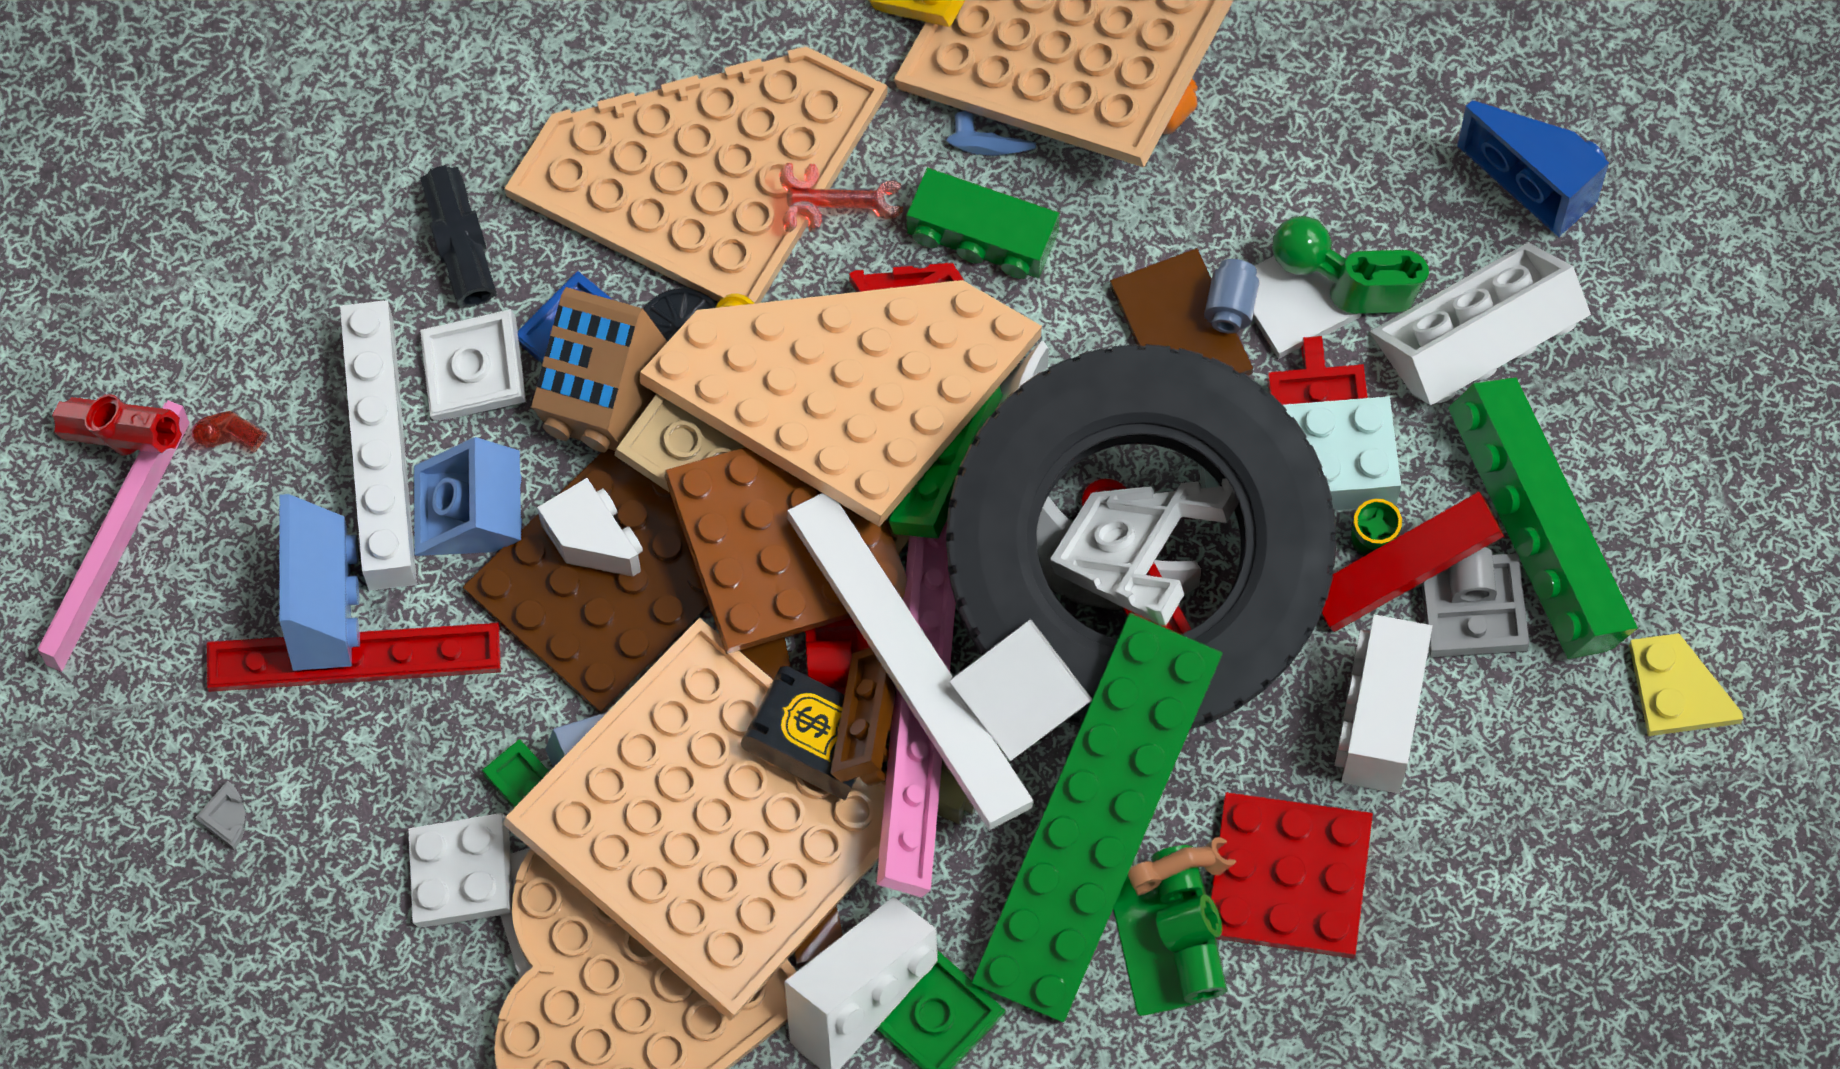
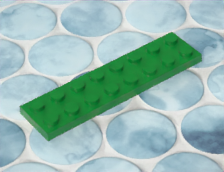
[972,612,1223,1023]

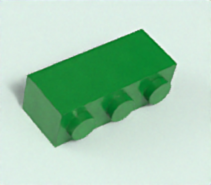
[907,167,1060,279]

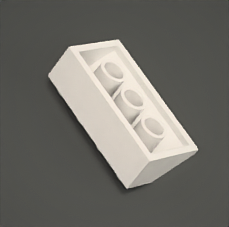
[1370,242,1591,405]

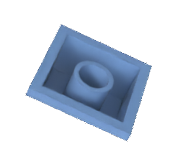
[414,437,522,556]

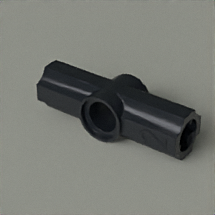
[420,165,497,307]

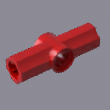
[52,394,182,456]

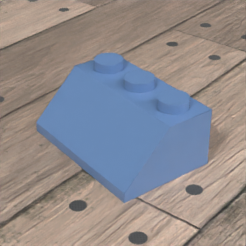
[279,494,360,671]

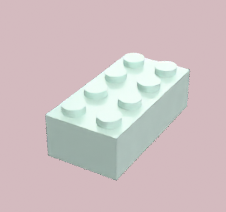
[1199,396,1401,521]

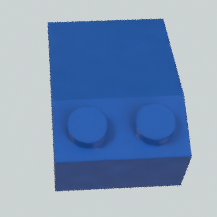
[1457,100,1609,237]

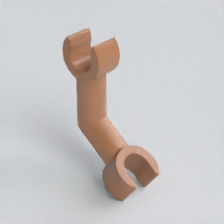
[1128,837,1236,895]

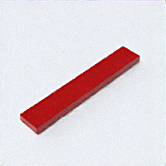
[207,623,501,692]

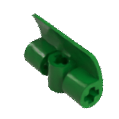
[1113,845,1228,1016]

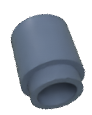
[1204,259,1260,333]

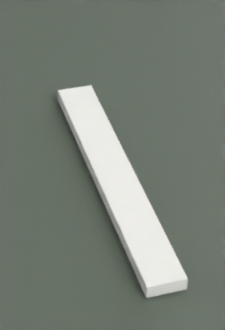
[787,493,1033,830]

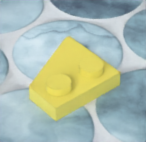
[1629,633,1743,736]

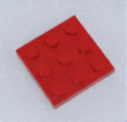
[1211,792,1373,959]

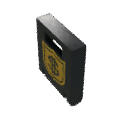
[741,666,857,800]

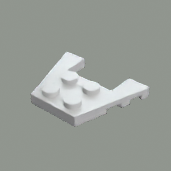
[1050,479,1239,626]

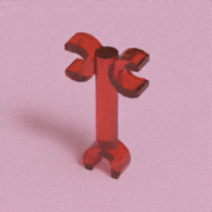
[779,163,903,233]

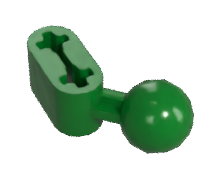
[1272,216,1429,314]

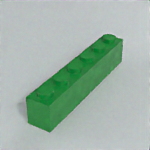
[1448,377,1638,659]

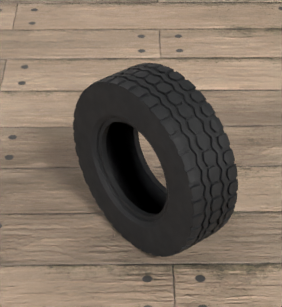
[946,344,1337,730]

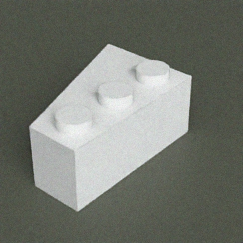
[785,896,938,1069]

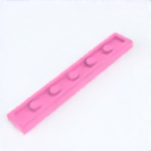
[38,400,190,672]

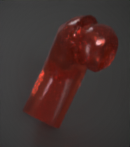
[192,411,267,453]

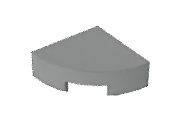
[195,780,246,850]

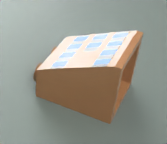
[531,287,667,452]

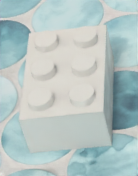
[1334,614,1433,794]

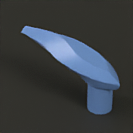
[946,111,1036,155]

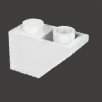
[537,478,643,577]

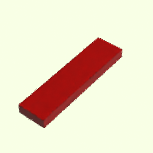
[1322,491,1504,632]

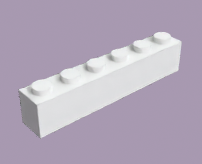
[340,300,417,591]

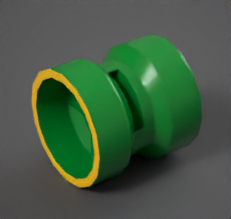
[1351,499,1402,556]

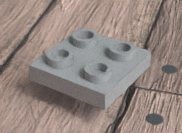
[1421,548,1529,657]

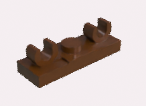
[831,647,896,786]

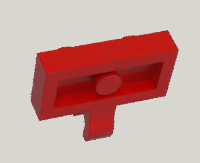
[1267,336,1368,405]

